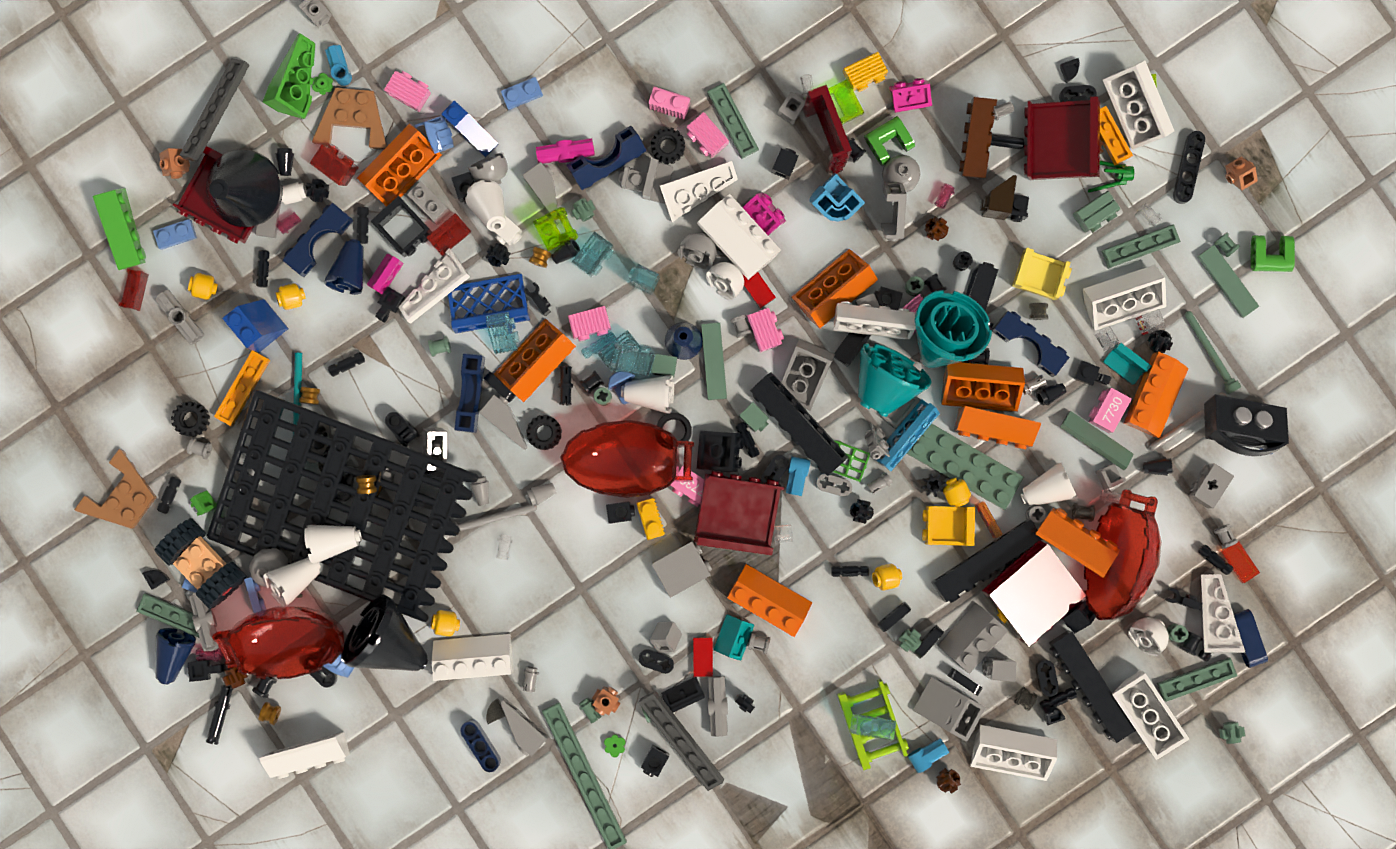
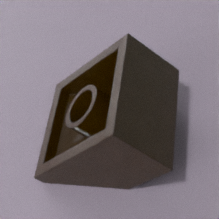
[980,175,1017,220]

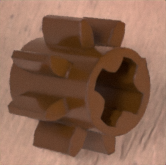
[924,216,949,241]
[222,665,248,689]
[936,768,961,794]

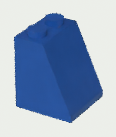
[222,299,289,353]

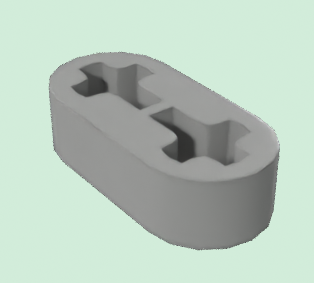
[816,474,852,496]

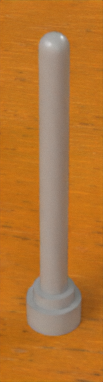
[1149,392,1227,451]
[448,504,537,538]

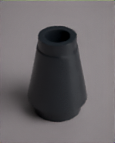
[275,148,294,176]
[551,239,580,264]
[1036,383,1066,405]
[1143,457,1173,476]

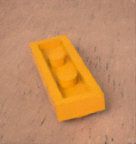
[1100,106,1133,166]

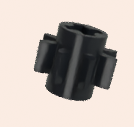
[305,179,330,202]
[486,243,511,267]
[1147,330,1173,353]
[920,474,945,497]
[850,499,874,524]

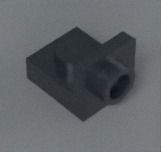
[1007,194,1029,222]

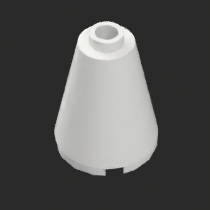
[465,180,506,231]
[621,375,674,414]
[1020,462,1077,507]
[305,525,362,564]
[263,557,321,607]

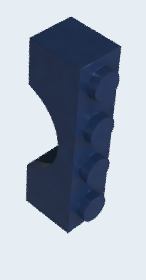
[566,126,647,190]
[283,203,354,278]
[992,311,1070,377]
[454,353,485,433]

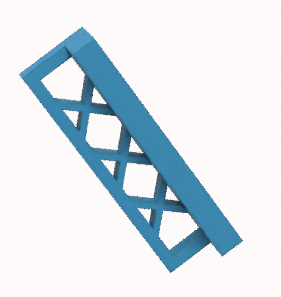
[876,399,940,472]

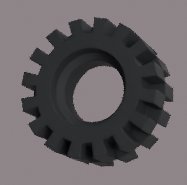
[651,127,685,164]
[171,402,210,437]
[526,415,562,450]

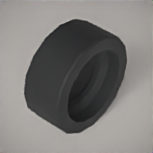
[656,413,692,449]

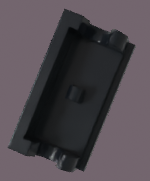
[661,677,705,712]

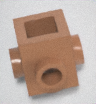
[159,148,190,179]
[1225,156,1258,191]
[592,686,621,716]

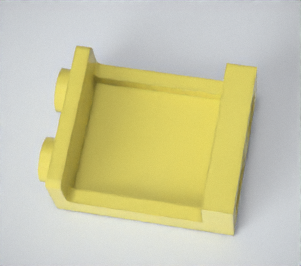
[1012,248,1072,300]

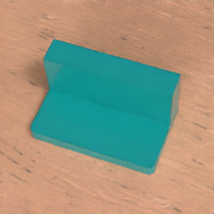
[1103,343,1151,385]
[714,614,754,661]

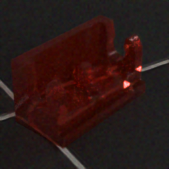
[426,213,471,256]
[118,268,149,311]

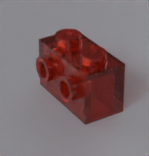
[310,144,359,186]

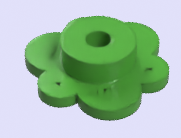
[312,73,333,95]
[604,734,626,757]

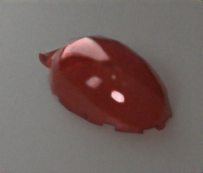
[560,420,694,498]
[1084,489,1162,621]
[212,606,344,679]

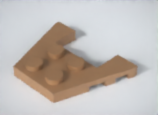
[312,88,387,150]
[74,449,157,529]

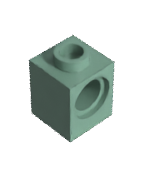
[648,354,677,378]
[739,402,769,432]

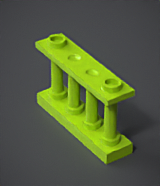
[837,679,909,770]

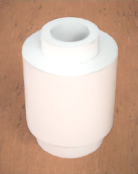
[281,182,307,205]

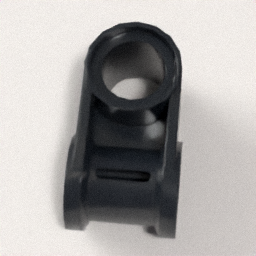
[385,412,421,447]

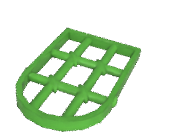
[833,441,870,482]

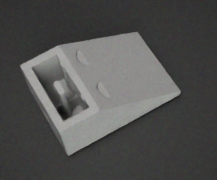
[913,677,986,742]

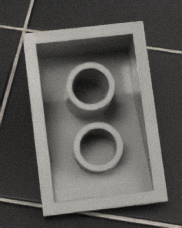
[781,339,835,411]

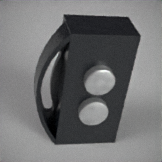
[1204,394,1289,456]

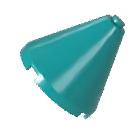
[915,290,992,368]

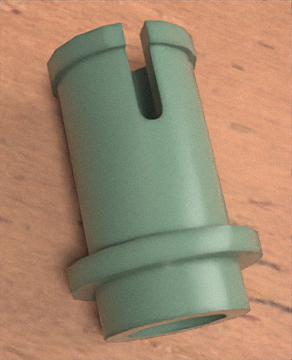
[579,697,602,724]

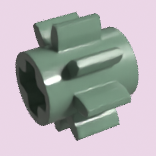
[572,198,596,222]
[898,628,922,652]
[1219,721,1246,744]

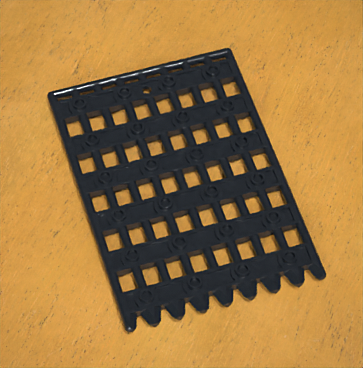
[206,390,479,622]

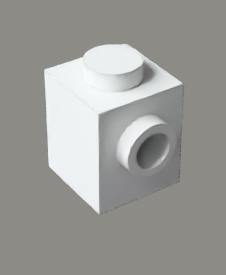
[493,216,522,246]

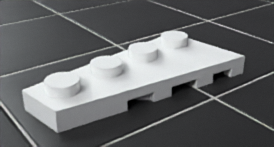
[659,161,738,222]
[398,248,470,323]
[1201,574,1245,653]

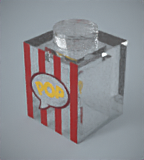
[1135,309,1166,336]

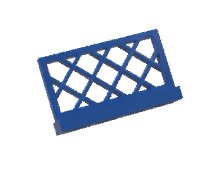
[448,274,530,334]

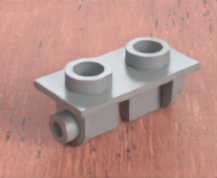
[865,423,890,460]

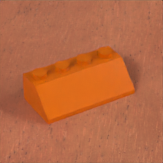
[357,123,442,207]
[791,249,878,329]
[494,318,576,402]
[1123,352,1189,439]
[941,362,1025,412]
[954,406,1041,450]
[1036,507,1120,577]
[727,564,812,637]

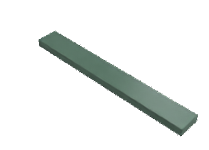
[542,702,627,849]

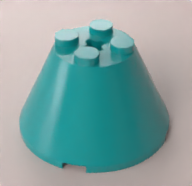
[858,343,932,417]

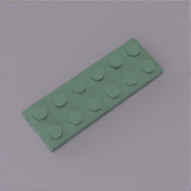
[906,424,1024,510]

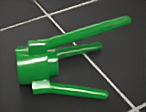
[1088,161,1135,193]

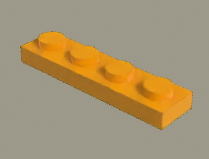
[214,350,270,426]

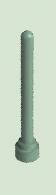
[1185,311,1242,394]

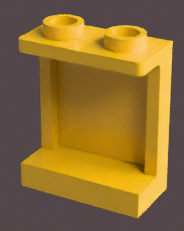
[922,506,975,546]

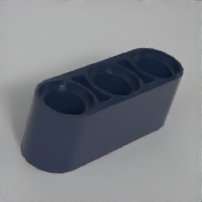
[1234,609,1268,668]
[461,719,501,772]

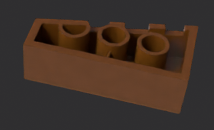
[959,97,997,179]

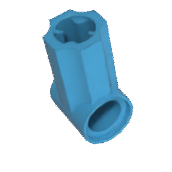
[325,45,352,86]
[786,456,810,496]
[908,738,949,773]

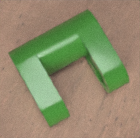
[864,116,915,166]
[1251,235,1295,272]

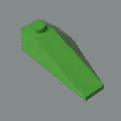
[262,33,315,119]

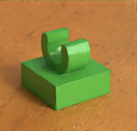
[190,490,216,516]

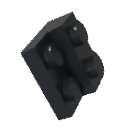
[696,431,744,472]

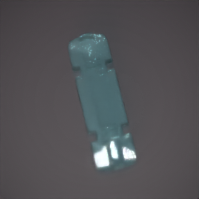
[581,332,617,358]

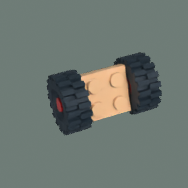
[154,518,247,609]

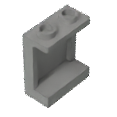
[881,183,907,241]
[652,541,712,598]

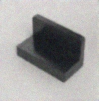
[834,333,871,367]

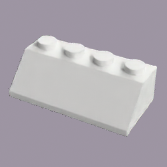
[1103,61,1174,150]
[697,194,781,280]
[1083,265,1166,331]
[833,302,915,340]
[432,634,513,681]
[1112,670,1189,760]
[971,725,1057,781]
[259,732,350,779]

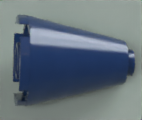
[324,239,364,295]
[665,322,703,360]
[155,628,196,685]

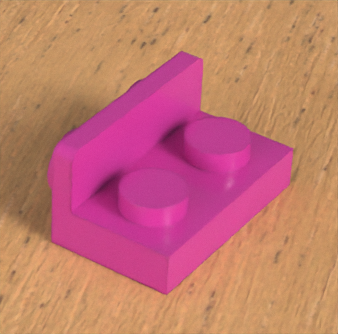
[889,78,932,113]
[742,192,786,236]
[367,254,404,294]

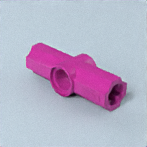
[536,138,595,164]

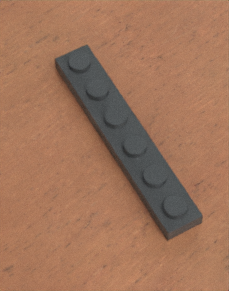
[180,58,250,162]
[638,690,724,791]

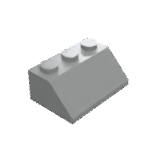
[937,603,1009,674]

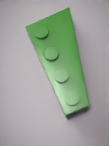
[93,188,146,270]

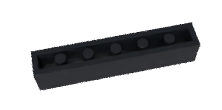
[750,372,848,476]
[931,519,1043,603]
[1049,630,1136,743]

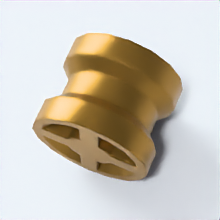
[529,247,552,268]
[299,387,320,405]
[356,475,377,494]
[259,702,281,725]

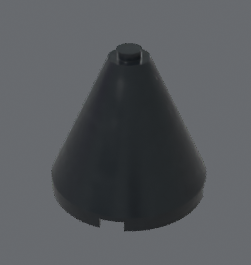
[206,150,283,227]
[341,594,428,671]

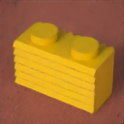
[843,52,888,92]
[636,498,666,540]

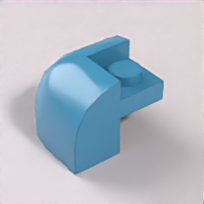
[809,173,865,222]

